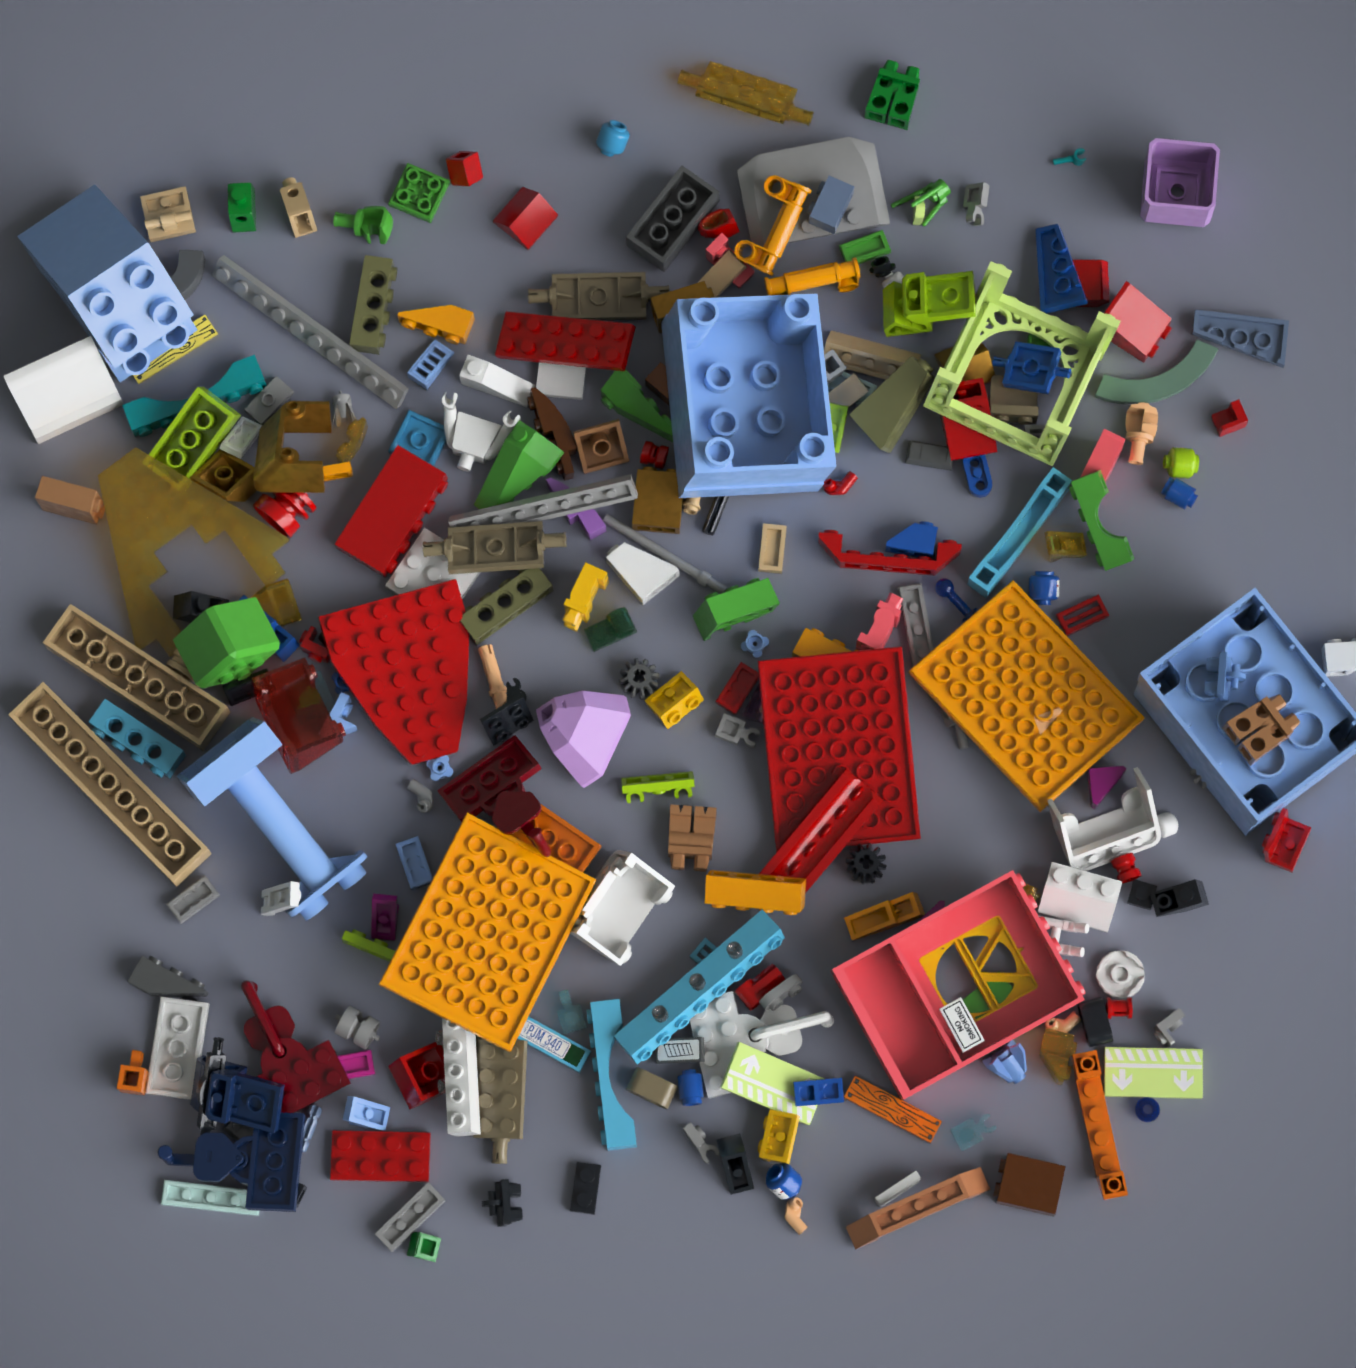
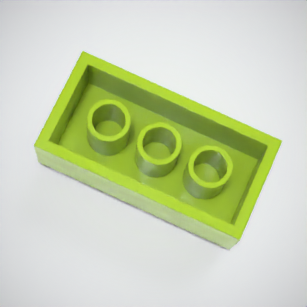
[143,387,241,492]

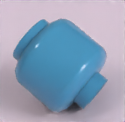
[596,120,630,157]

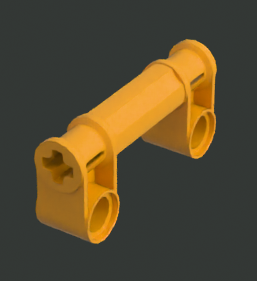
[734,175,812,276]
[764,257,861,296]

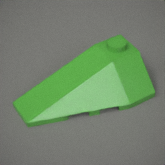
[601,369,673,442]
[474,420,564,509]

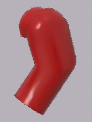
[823,471,858,495]

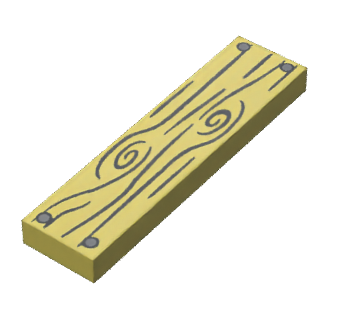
[133,315,218,384]

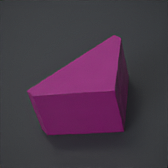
[1087,766,1127,810]

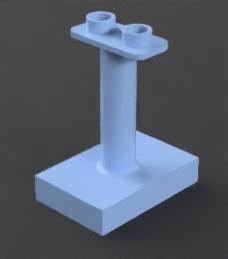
[176,717,367,921]

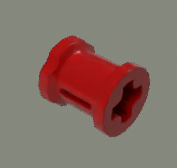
[1106,997,1133,1019]

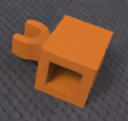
[117,1050,148,1096]

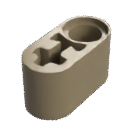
[626,1067,678,1109]

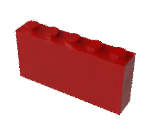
[335,445,448,578]

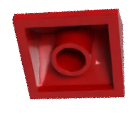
[493,187,558,250]

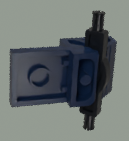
[190,1037,285,1135]

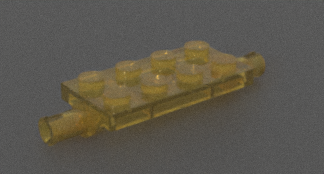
[677,61,814,126]

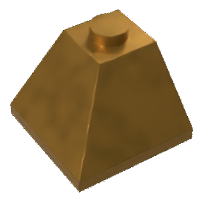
[190,449,257,502]

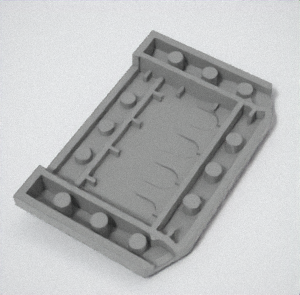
[737,137,890,247]

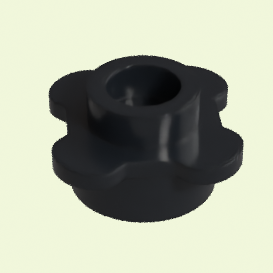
[869,256,896,278]

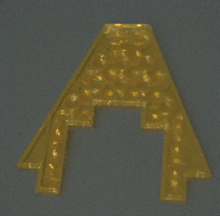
[98,447,290,657]

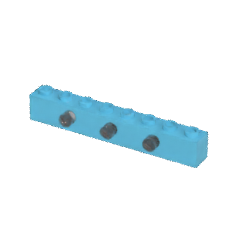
[614,910,785,1064]

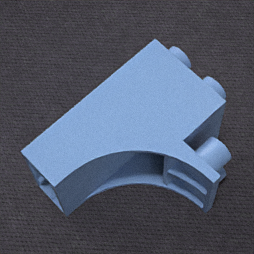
[17,184,197,382]

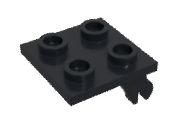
[480,678,534,746]

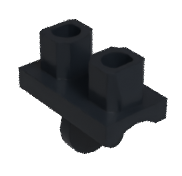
[482,1179,523,1227]

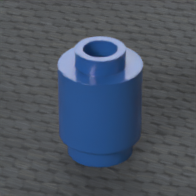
[1161,477,1198,510]
[677,1069,704,1106]

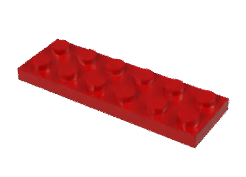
[495,311,636,371]

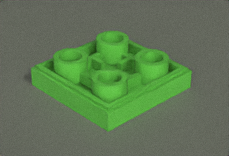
[388,163,450,223]

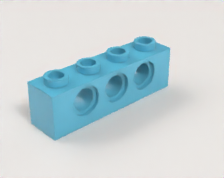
[89,699,186,778]

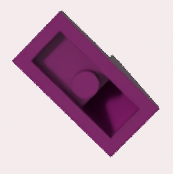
[371,893,399,941]

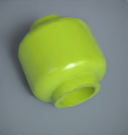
[1163,447,1199,479]

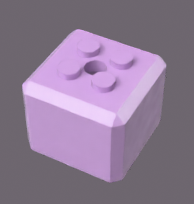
[1140,138,1220,227]

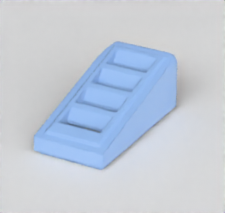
[407,340,454,390]

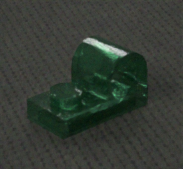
[584,607,637,652]

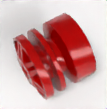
[253,492,317,538]

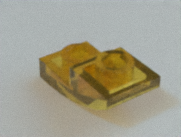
[335,417,368,463]

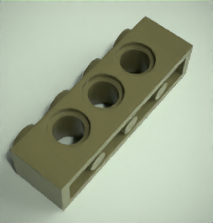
[349,255,398,355]
[461,568,554,646]

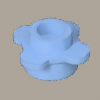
[741,630,769,658]
[426,755,453,781]

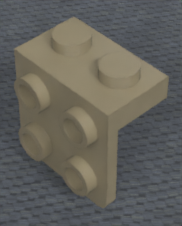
[990,375,1039,425]

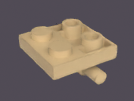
[140,186,196,242]

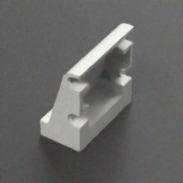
[4,336,124,444]

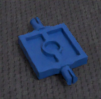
[992,341,1071,394]

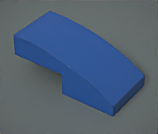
[793,1078,844,1107]

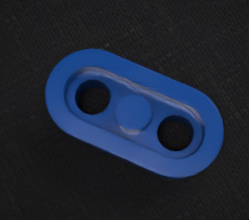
[963,455,992,498]

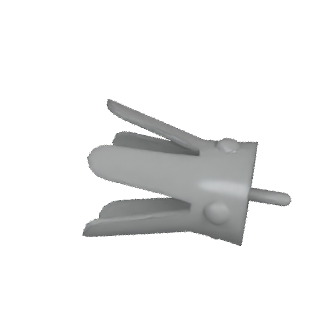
[332,390,356,427]

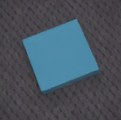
[388,410,446,466]

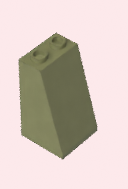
[849,356,935,453]

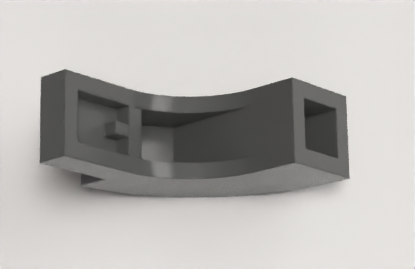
[171,249,205,300]

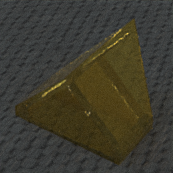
[251,578,302,626]

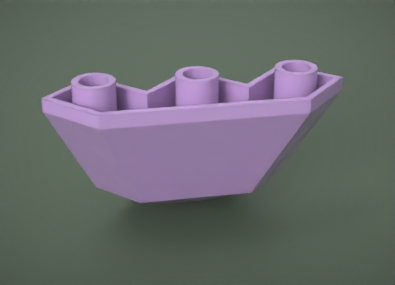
[536,691,631,788]

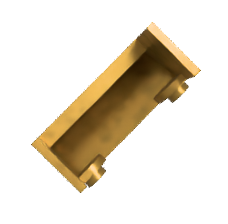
[253,401,332,493]

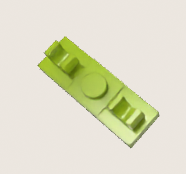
[621,771,695,803]

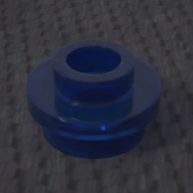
[1135,1097,1160,1122]

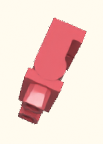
[855,592,903,651]

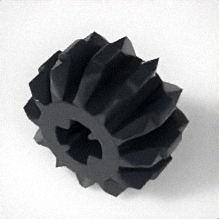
[846,843,887,885]

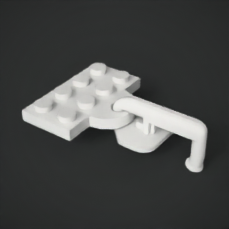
[690,991,834,1099]

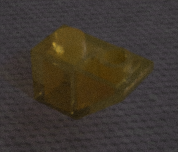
[1039,1028,1077,1086]

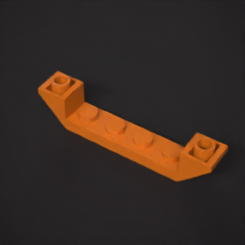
[1072,1050,1128,1200]

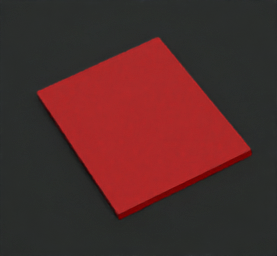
[757,646,921,853]

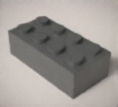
[626,165,720,272]

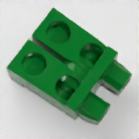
[865,60,920,130]

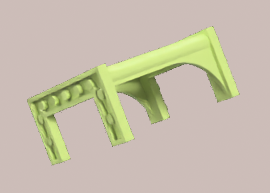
[923,261,1121,466]

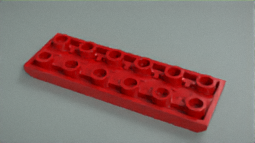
[759,769,883,894]

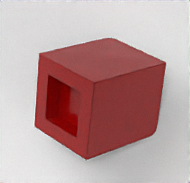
[446,151,483,186]
[1211,399,1248,437]

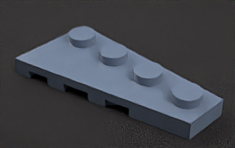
[1192,309,1289,368]

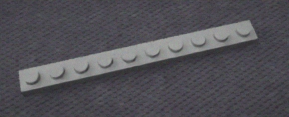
[212,255,409,409]

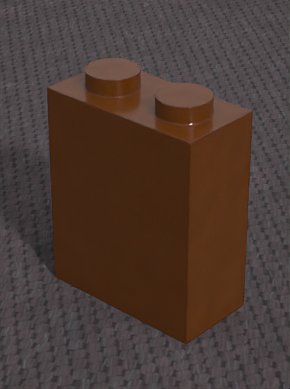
[993,1153,1066,1217]

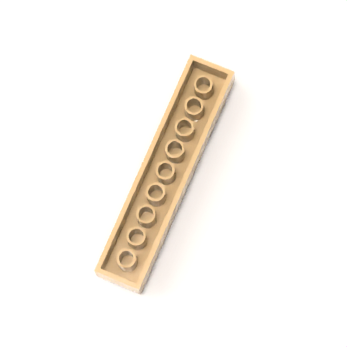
[8,682,212,887]

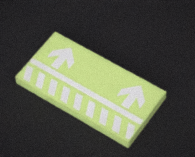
[720,1042,824,1125]
[1104,1047,1203,1099]

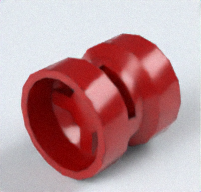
[640,440,669,469]
[1111,853,1142,884]

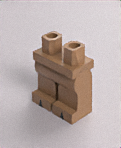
[1222,694,1300,766]
[668,804,717,872]

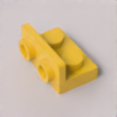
[644,671,704,729]
[758,1109,800,1164]

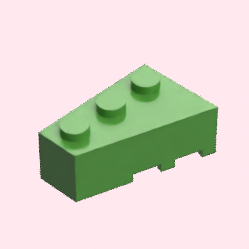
[693,578,780,641]

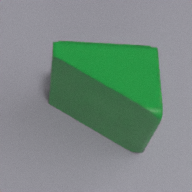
[407,1232,441,1262]

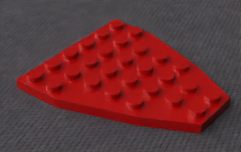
[318,579,469,766]

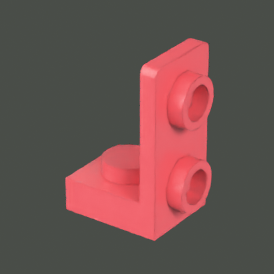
[705,233,755,288]

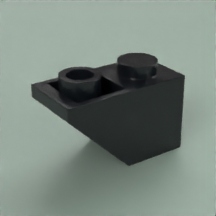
[173,591,229,623]
[1150,879,1209,917]

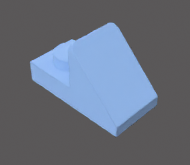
[319,692,358,741]
[343,1096,390,1131]

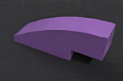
[546,477,607,540]

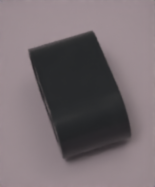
[1077,997,1113,1047]

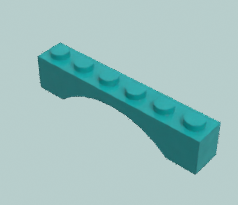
[122,355,267,437]

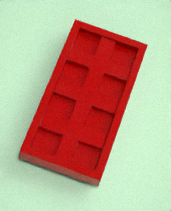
[330,1130,431,1183]

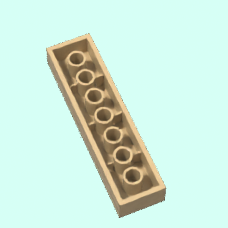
[43,604,231,751]

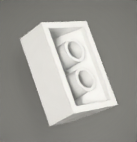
[1037,862,1122,933]

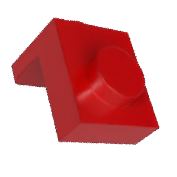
[299,626,330,664]

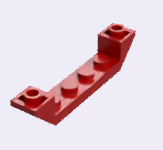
[818,530,962,576]

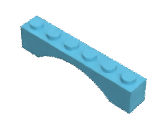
[967,467,1072,599]
[586,999,637,1151]

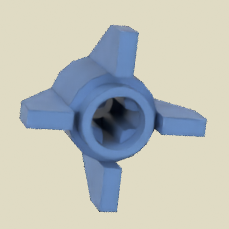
[982,1040,1027,1084]

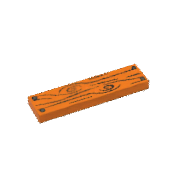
[844,1076,942,1144]

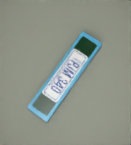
[517,1016,591,1073]

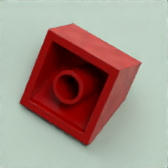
[388,1040,446,1109]

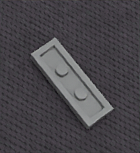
[375,1182,446,1252]

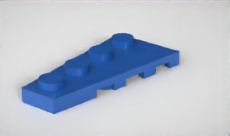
[1035,224,1088,314]

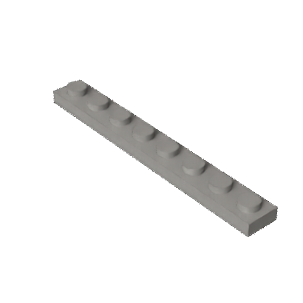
[448,474,638,527]

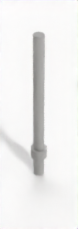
[603,514,728,594]

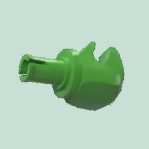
[333,206,393,244]

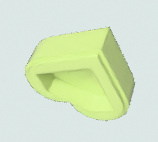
[913,196,925,225]

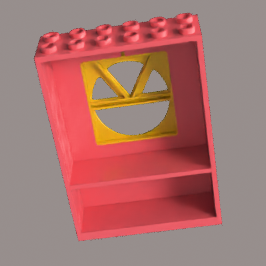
[830,870,1086,1100]

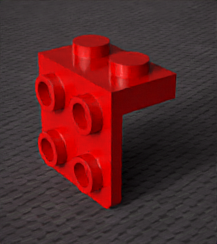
[1262,807,1311,873]

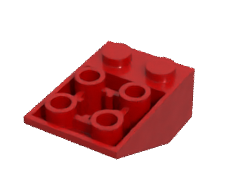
[940,378,997,461]

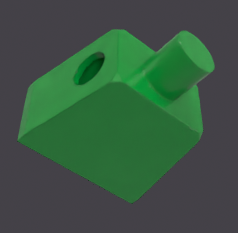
[228,183,256,233]

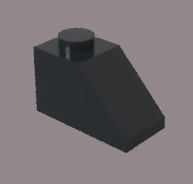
[716,1133,754,1195]

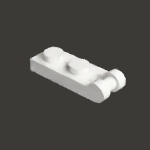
[261,881,301,916]

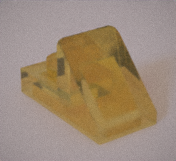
[1044,531,1087,562]

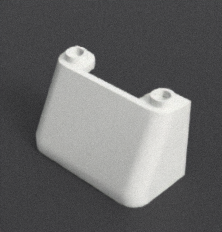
[570,850,675,966]

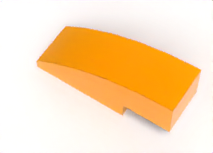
[844,892,925,941]

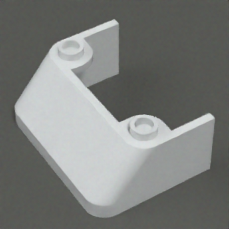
[1047,767,1161,871]

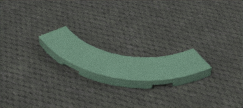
[1095,340,1219,404]

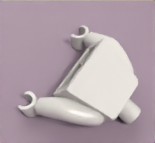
[442,392,520,472]

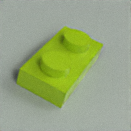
[829,402,849,453]

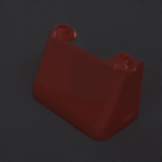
[252,657,346,774]

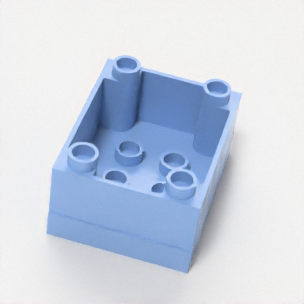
[661,294,836,498]
[1133,588,1356,836]

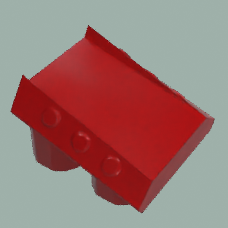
[1073,260,1110,307]

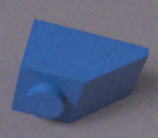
[885,521,938,558]

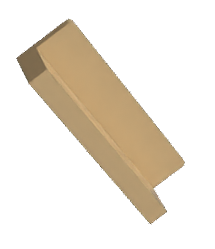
[824,331,921,380]

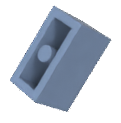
[807,175,855,234]

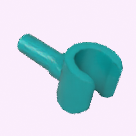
[1053,148,1087,166]

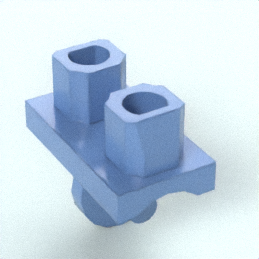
[1204,652,1246,701]

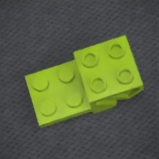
[883,271,976,337]

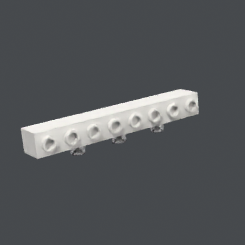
[435,1018,481,1137]

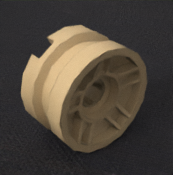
[165,648,194,683]

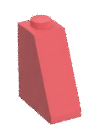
[1081,429,1126,483]

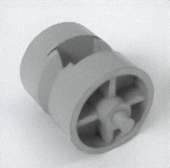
[335,1006,380,1050]

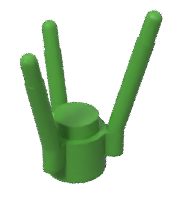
[891,179,951,227]

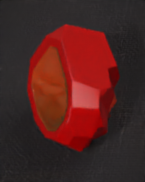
[698,208,740,239]

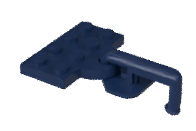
[158,1112,305,1212]

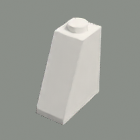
[606,542,680,605]

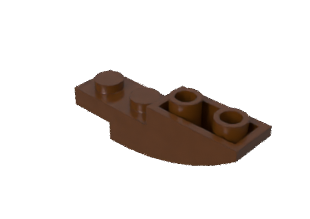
[527,387,577,481]

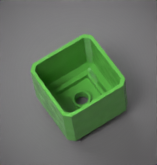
[173,597,280,688]

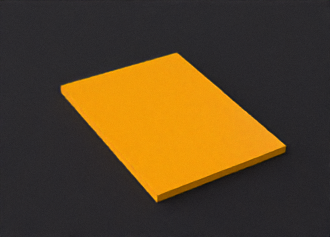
[908,580,1145,812]
[378,813,597,1052]

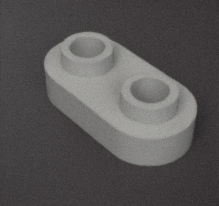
[759,974,803,1011]

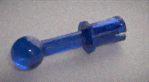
[935,578,978,622]

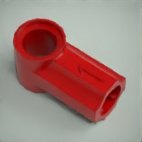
[735,963,785,1011]

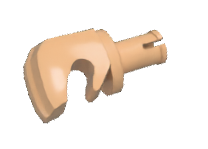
[1125,402,1158,465]

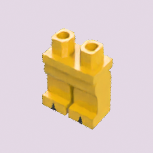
[562,562,609,632]

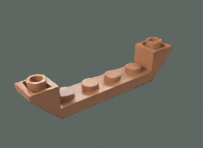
[846,1167,991,1250]

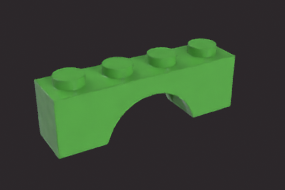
[1069,470,1135,571]

